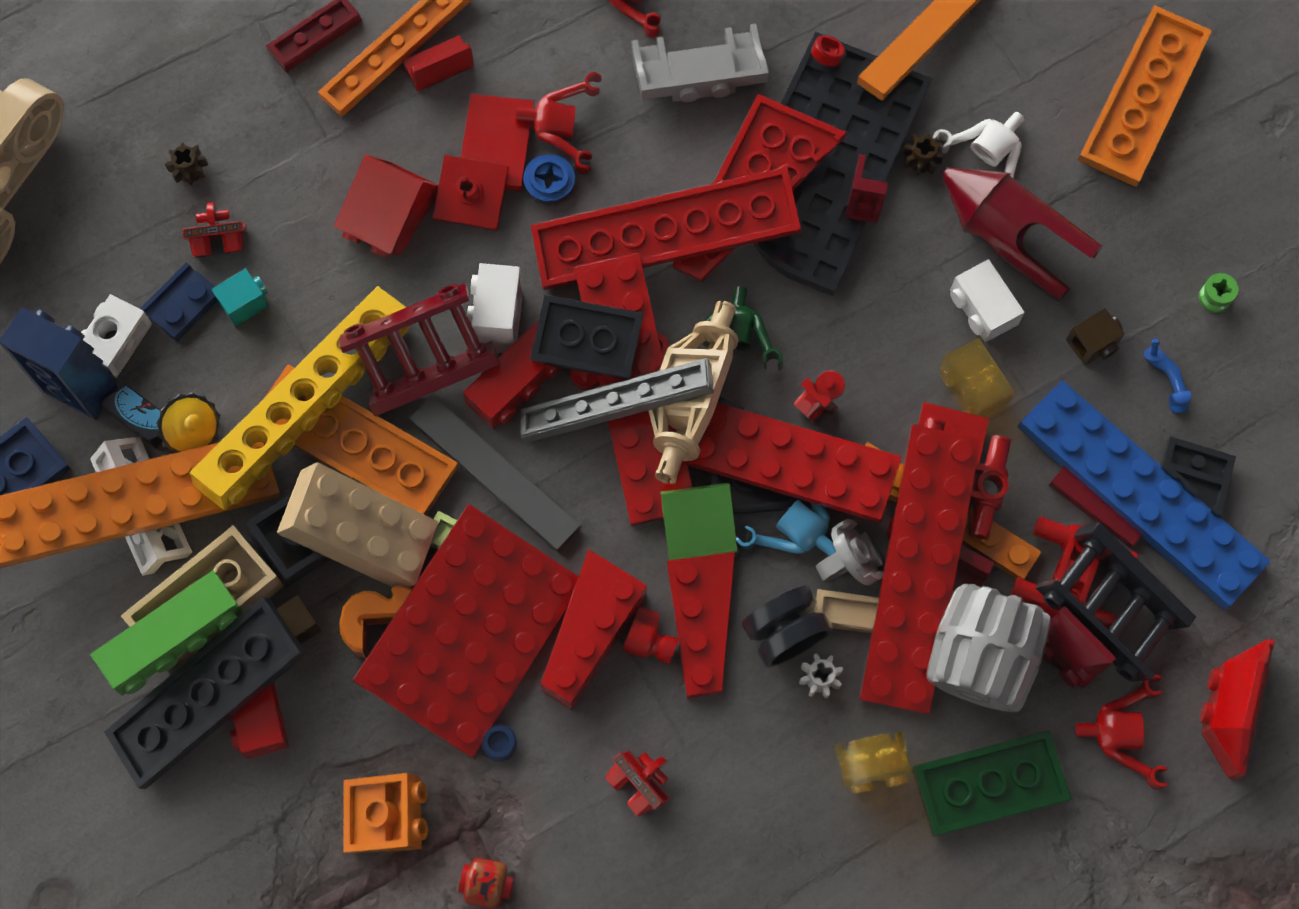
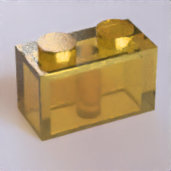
[939,337,1015,417]

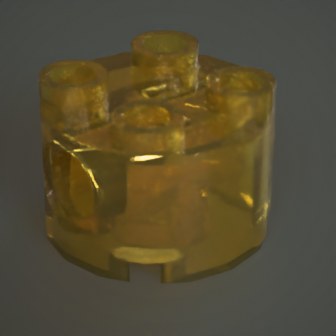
[833,731,913,795]

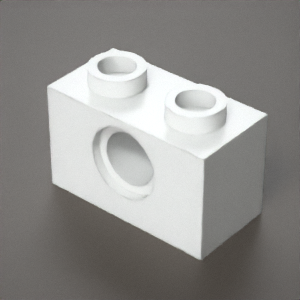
[81,294,152,378]

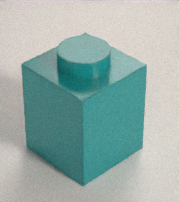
[211,268,269,327]

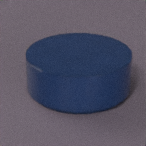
[481,724,517,761]

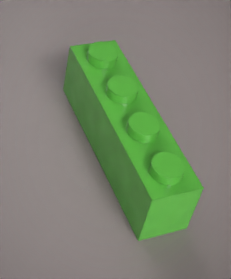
[90,570,243,696]

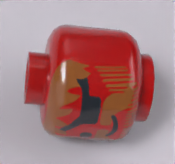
[458,857,514,909]

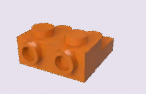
[343,773,428,854]

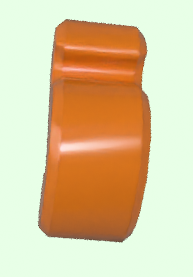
[339,585,412,659]

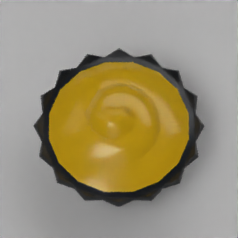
[156,392,222,454]

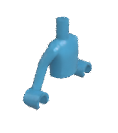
[736,499,836,556]

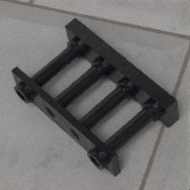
[1035,522,1196,682]

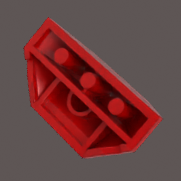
[1199,638,1275,780]

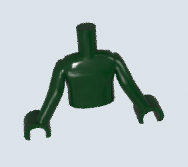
[705,286,783,371]

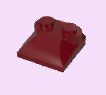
[1042,606,1116,688]

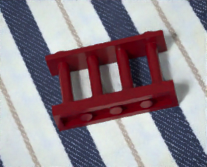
[340,283,500,416]

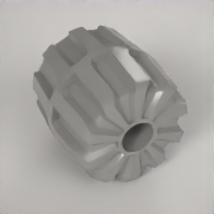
[926,584,1050,712]

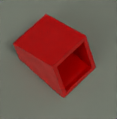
[334,154,439,258]

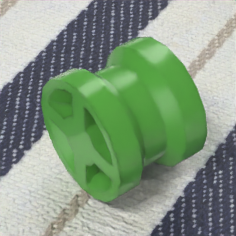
[1198,273,1239,313]

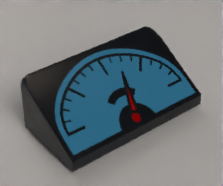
[99,384,162,449]

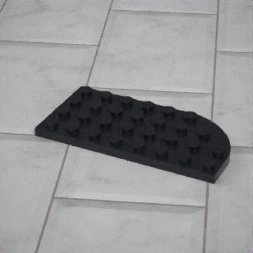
[753,31,932,296]

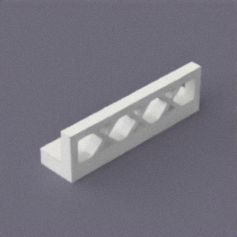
[90,436,192,576]

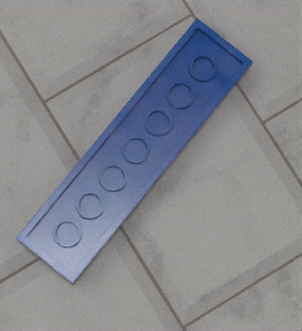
[1017,380,1270,610]

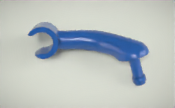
[1144,338,1191,413]

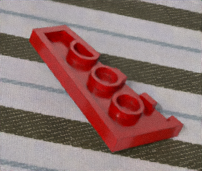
[667,552,735,698]

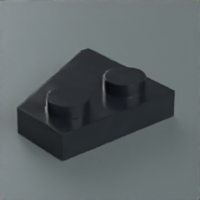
[1160,436,1236,517]

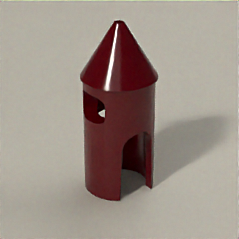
[942,168,1103,301]

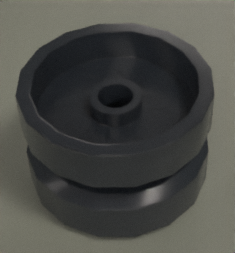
[742,585,833,668]

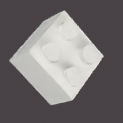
[467,263,523,353]

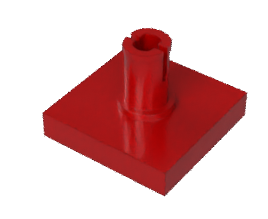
[433,154,509,231]

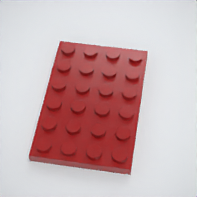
[352,504,579,758]

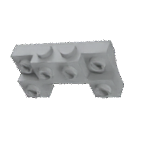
[632,24,768,102]

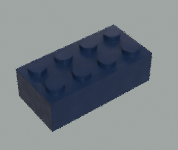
[0,307,118,420]

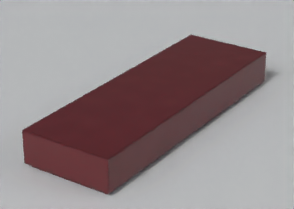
[266,0,362,72]
[1049,466,1142,549]

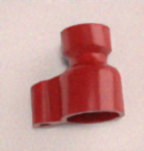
[622,605,679,665]

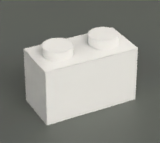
[950,259,1025,343]

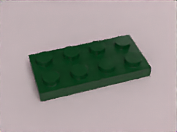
[912,730,1072,837]

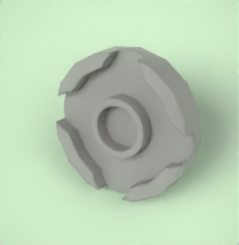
[815,519,883,586]

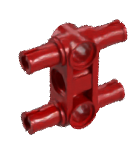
[923,418,1012,540]
[1010,516,1138,629]

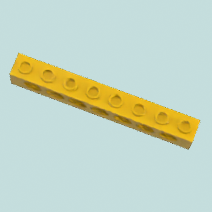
[189,286,409,511]

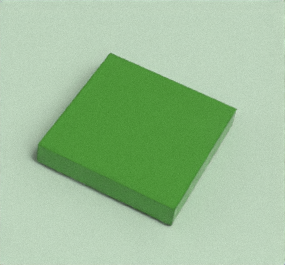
[660,483,737,560]

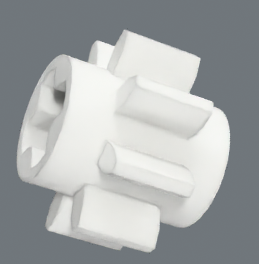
[799,653,843,699]

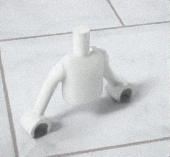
[933,112,1024,178]

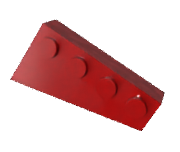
[541,549,647,710]

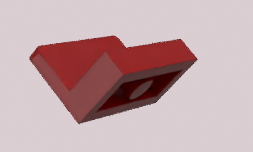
[402,35,474,91]

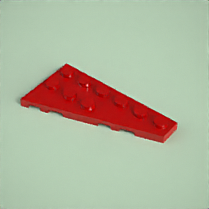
[672,94,847,282]

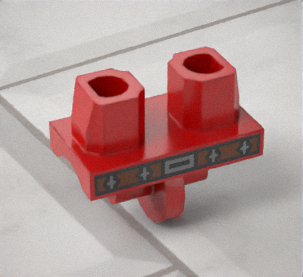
[182,202,248,258]
[793,370,845,423]
[605,750,670,817]

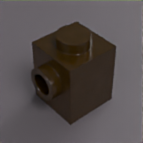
[1066,308,1125,365]

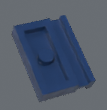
[140,262,217,342]

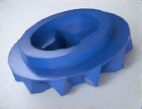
[523,154,575,204]

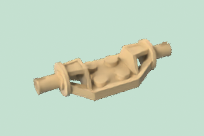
[648,301,739,484]

